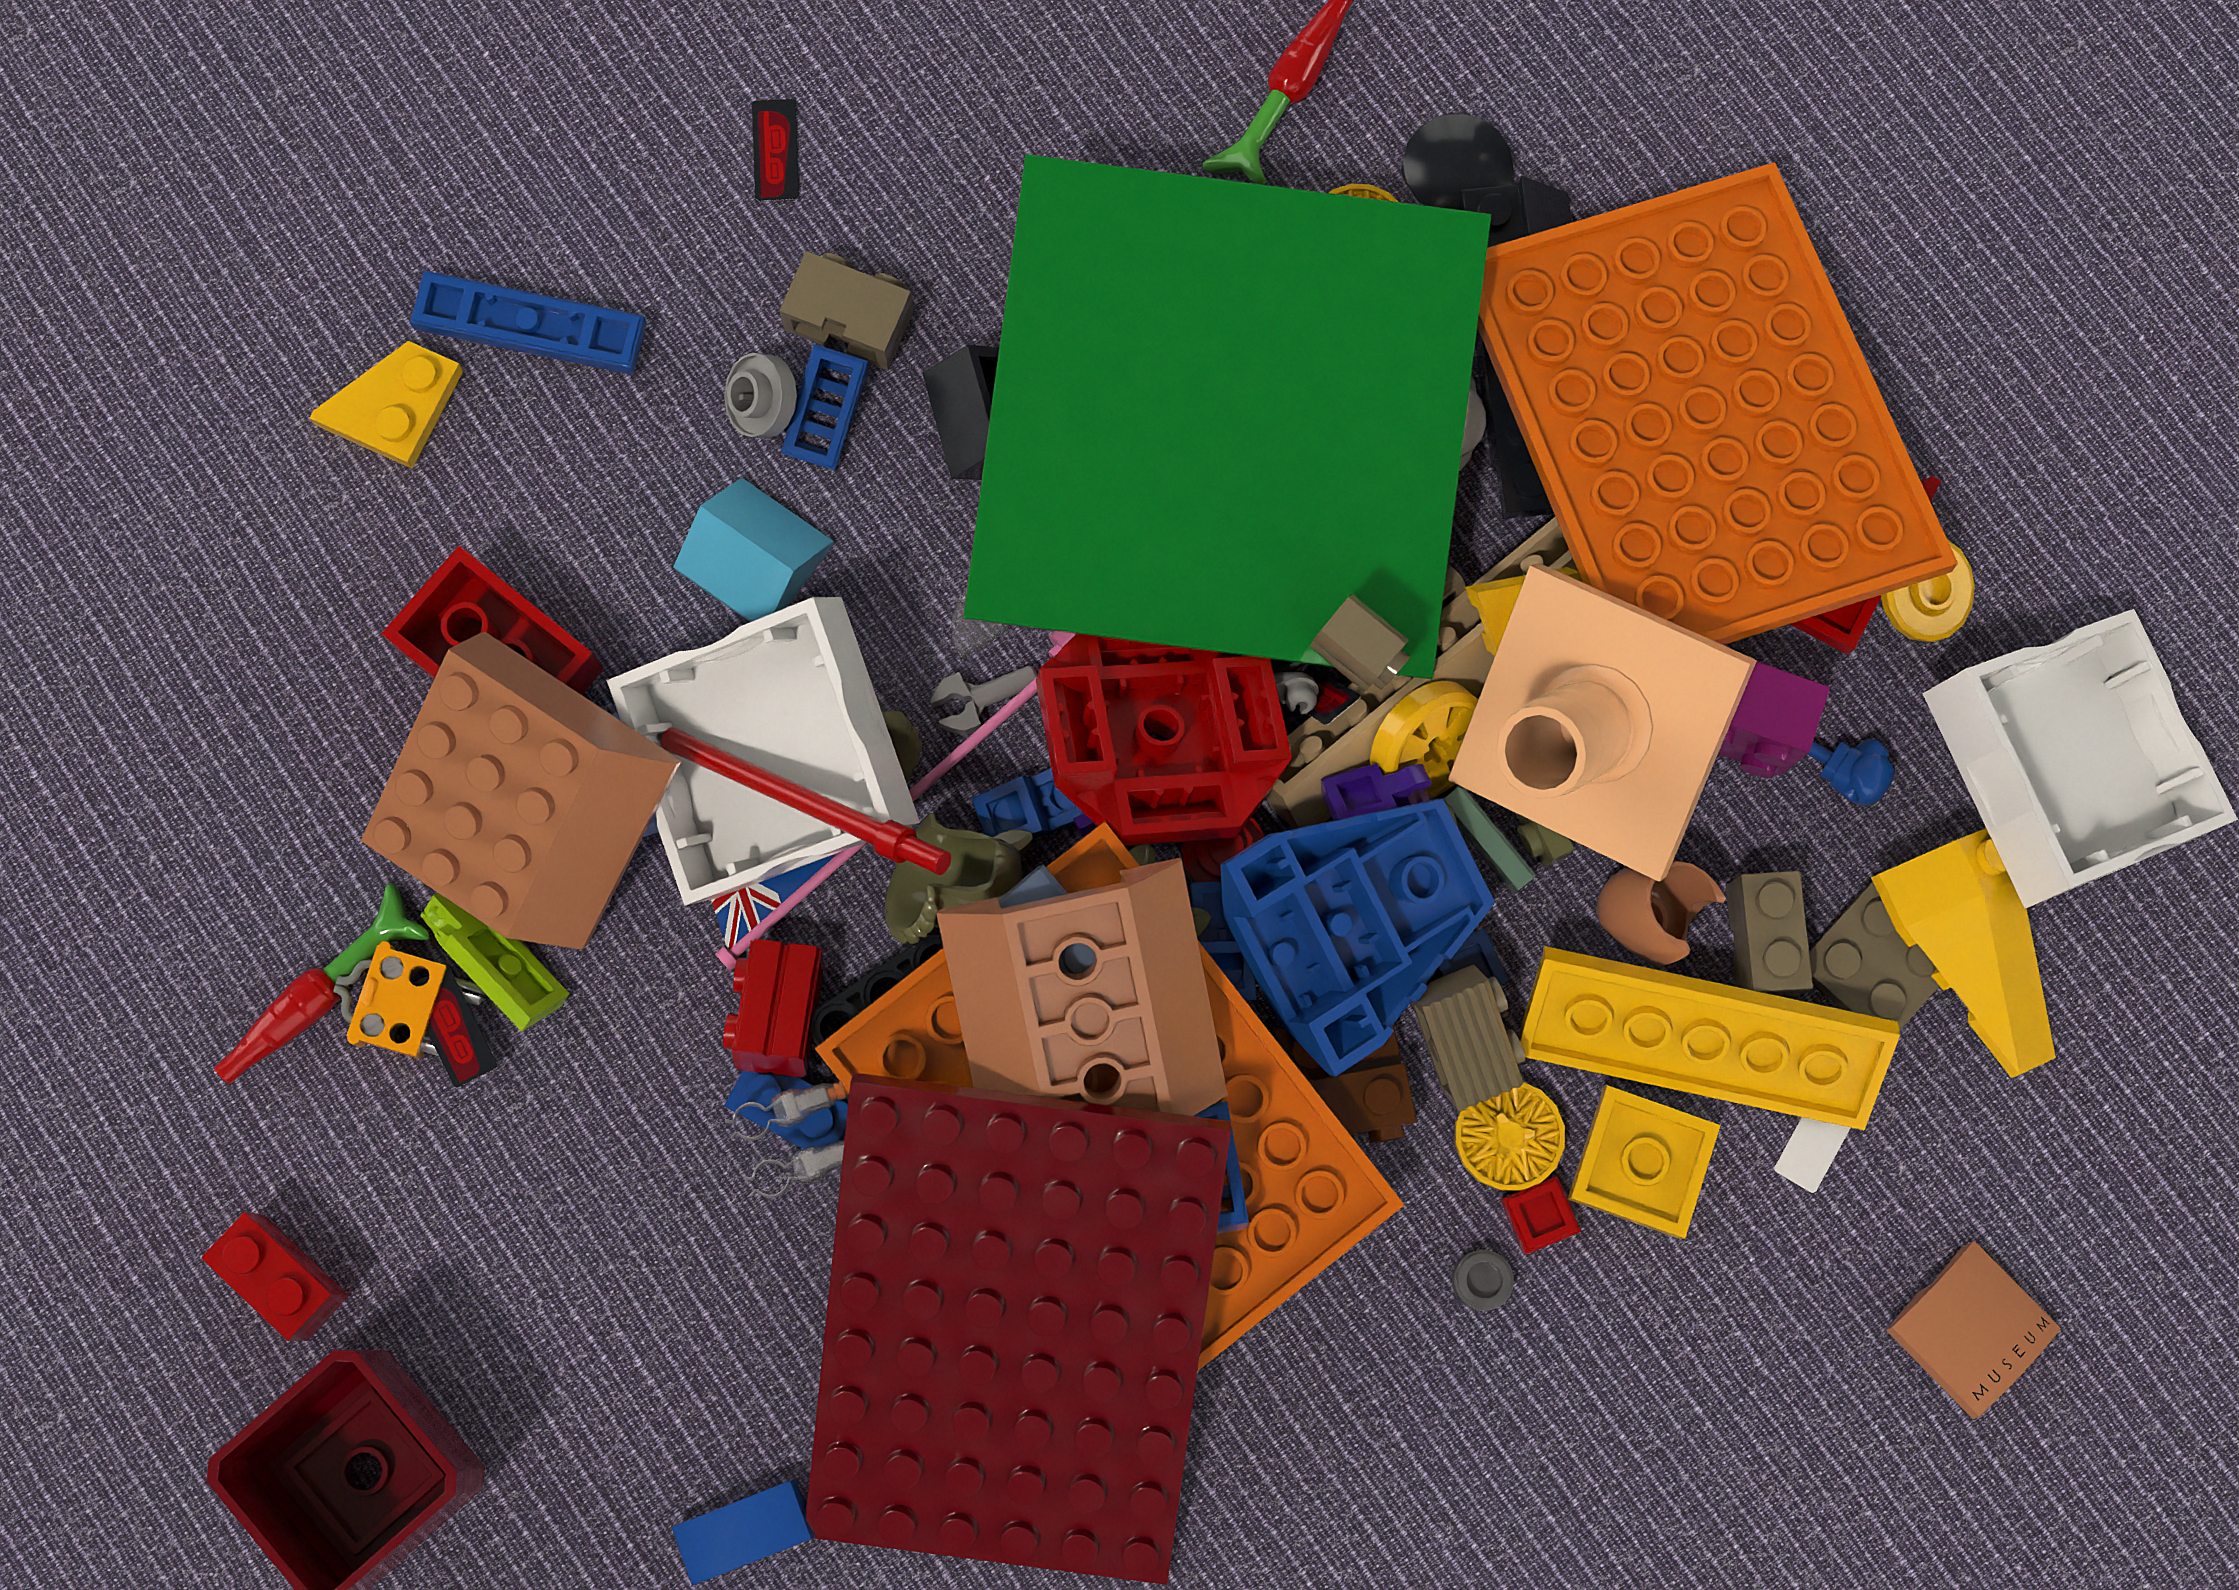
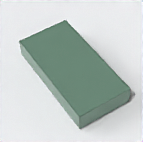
[1443,787,1535,895]

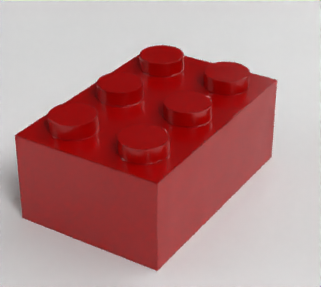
[381,546,604,695]

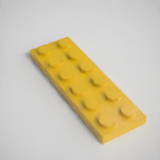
[1518,946,1900,1130]

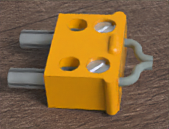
[333,941,485,1060]

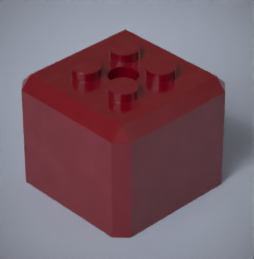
[206,1350,485,1590]

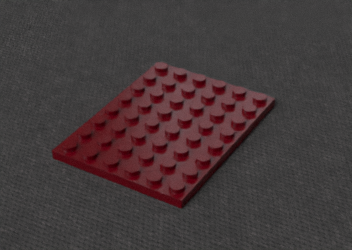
[805,1072,1231,1585]

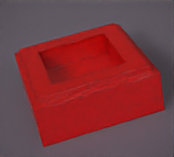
[1500,1176,1581,1255]

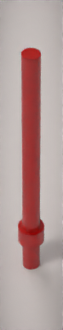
[661,727,951,875]

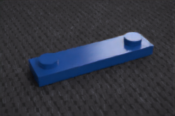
[410,270,647,375]

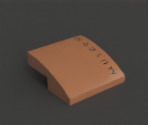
[1886,1241,2061,1419]

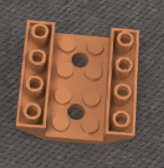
[936,858,1228,1116]

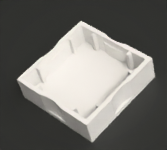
[607,597,920,906]
[1922,609,2238,909]

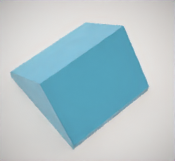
[673,477,834,622]

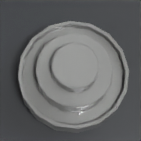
[724,353,797,438]

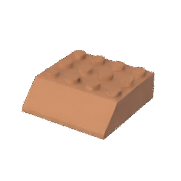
[360,631,681,950]

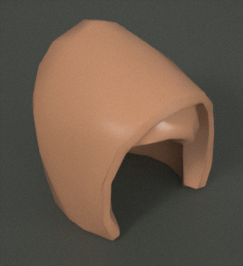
[1596,861,1726,968]

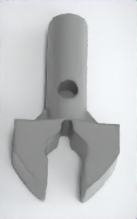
[931,666,1038,735]

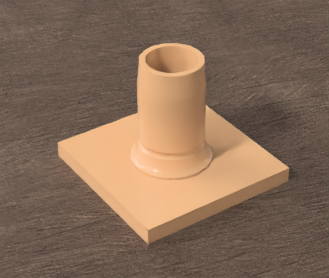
[1448,563,1757,882]

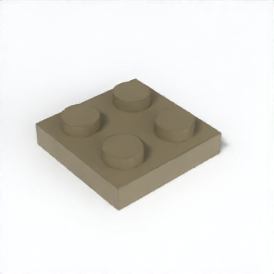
[1809,881,1939,1030]

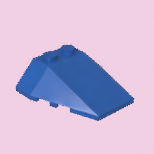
[1220,799,1495,1077]

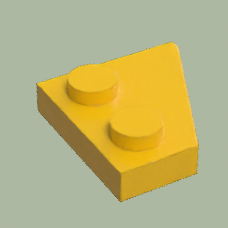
[309,341,464,469]

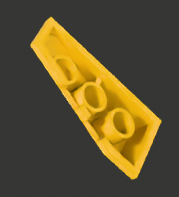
[1871,828,2056,1078]

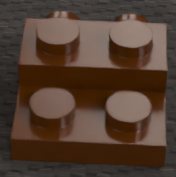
[1273,1024,1417,1144]

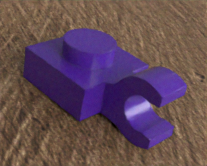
[1321,763,1431,821]

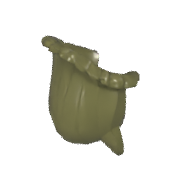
[885,813,1033,944]

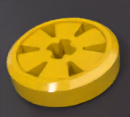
[1370,681,1479,799]

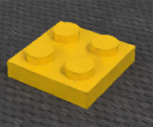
[1567,1085,1721,1239]

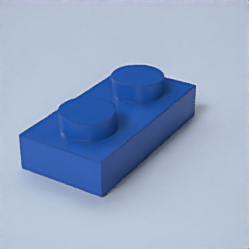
[724,1071,848,1155]

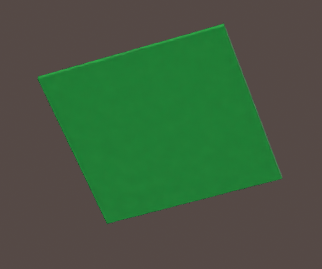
[963,154,1491,680]

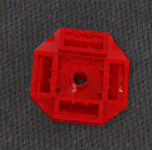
[1036,634,1292,846]

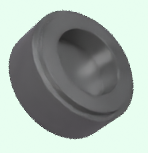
[1452,1250,1514,1311]

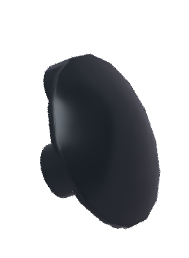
[1401,113,1513,210]

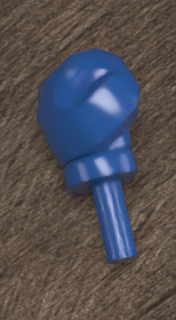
[1808,739,1895,806]

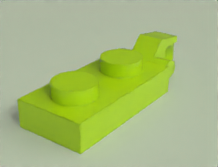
[420,893,570,1032]

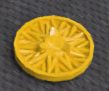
[1881,539,1975,642]
[1455,1082,1565,1191]

